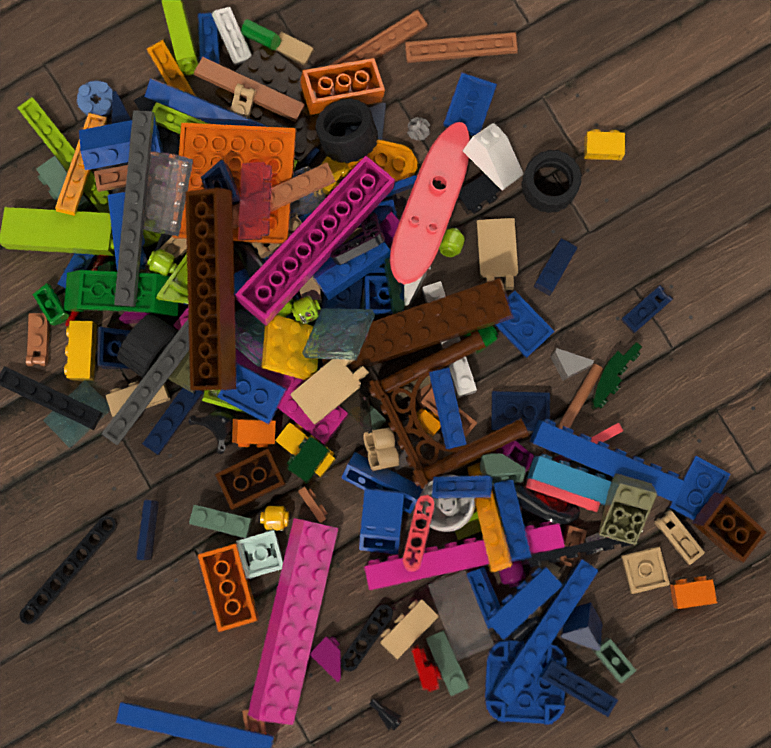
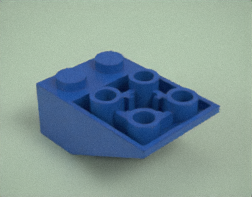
[359,488,404,554]

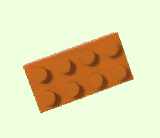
[300,58,385,115]
[198,544,259,632]

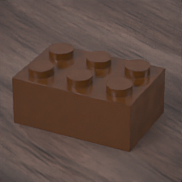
[215,449,287,510]
[691,492,767,563]

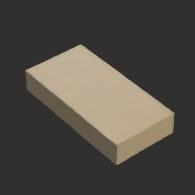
[275,32,314,66]

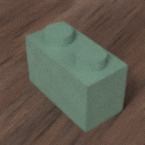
[591,637,636,683]

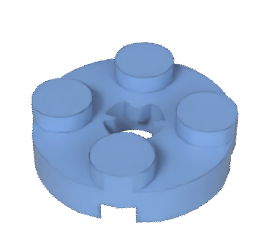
[77,81,113,117]

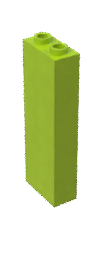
[161,0,199,75]
[0,207,115,256]

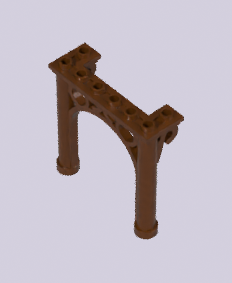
[369,330,530,489]

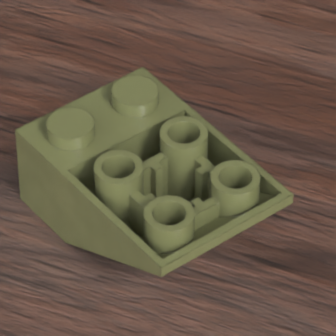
[598,473,657,545]

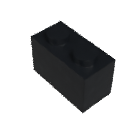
[457,174,500,215]

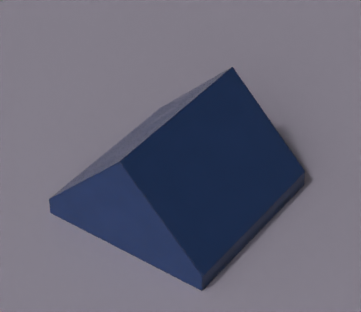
[201,160,242,206]
[97,327,130,369]
[561,602,603,651]

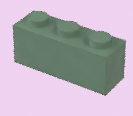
[36,156,91,212]
[189,505,253,538]

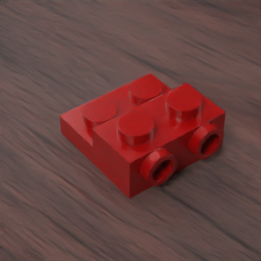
[411,645,441,692]

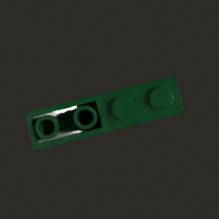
[591,342,642,410]

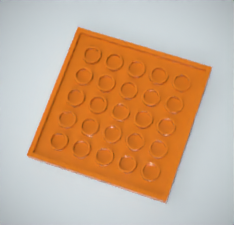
[173,123,297,244]

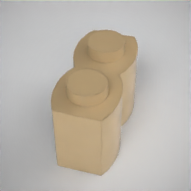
[364,427,399,471]

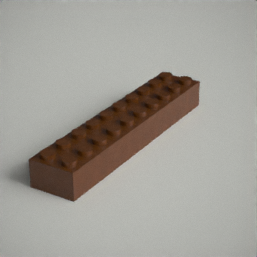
[185,188,237,390]
[317,278,514,372]

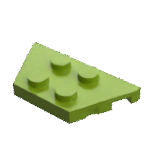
[156,254,188,304]

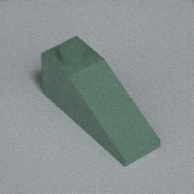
[426,630,469,696]

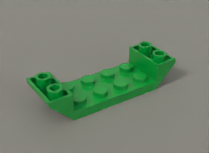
[64,270,179,317]

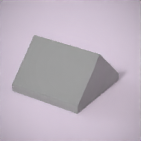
[551,348,594,381]

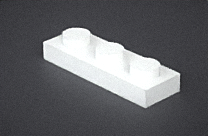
[212,7,252,65]

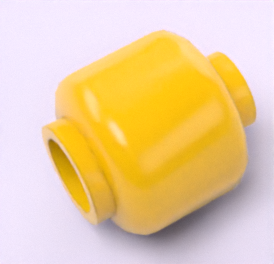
[260,506,289,531]

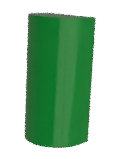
[241,19,282,50]
[32,283,69,326]

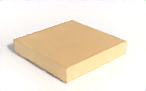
[621,546,670,594]

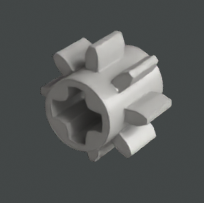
[407,117,430,141]

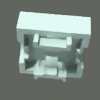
[236,530,284,579]

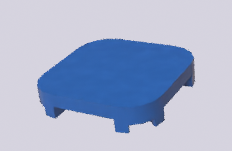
[485,640,567,725]

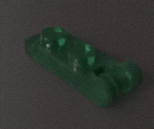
[384,258,405,314]

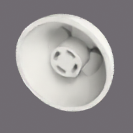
[419,474,475,532]

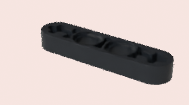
[341,604,393,672]

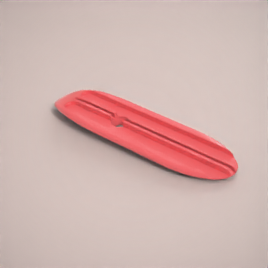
[390,122,470,285]

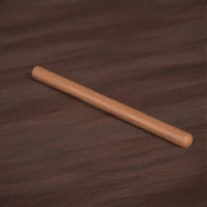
[519,364,603,512]

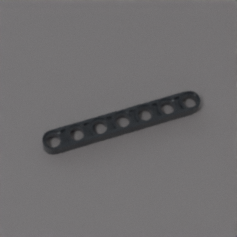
[19,516,117,624]

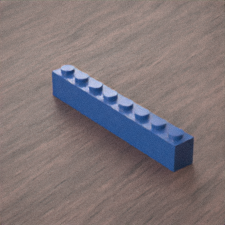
[530,418,684,502]
[492,559,598,705]

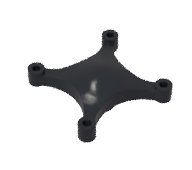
[188,406,237,454]

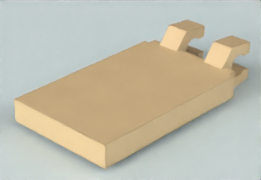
[476,218,518,290]
[290,351,369,425]

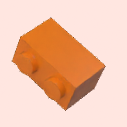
[232,419,276,447]
[670,576,717,609]

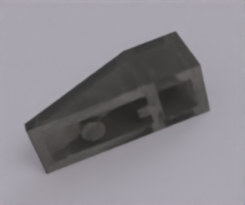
[340,381,372,434]

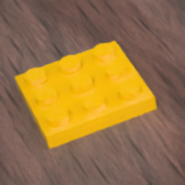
[262,315,320,381]

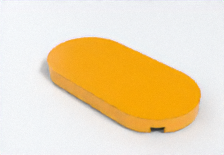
[346,139,418,182]

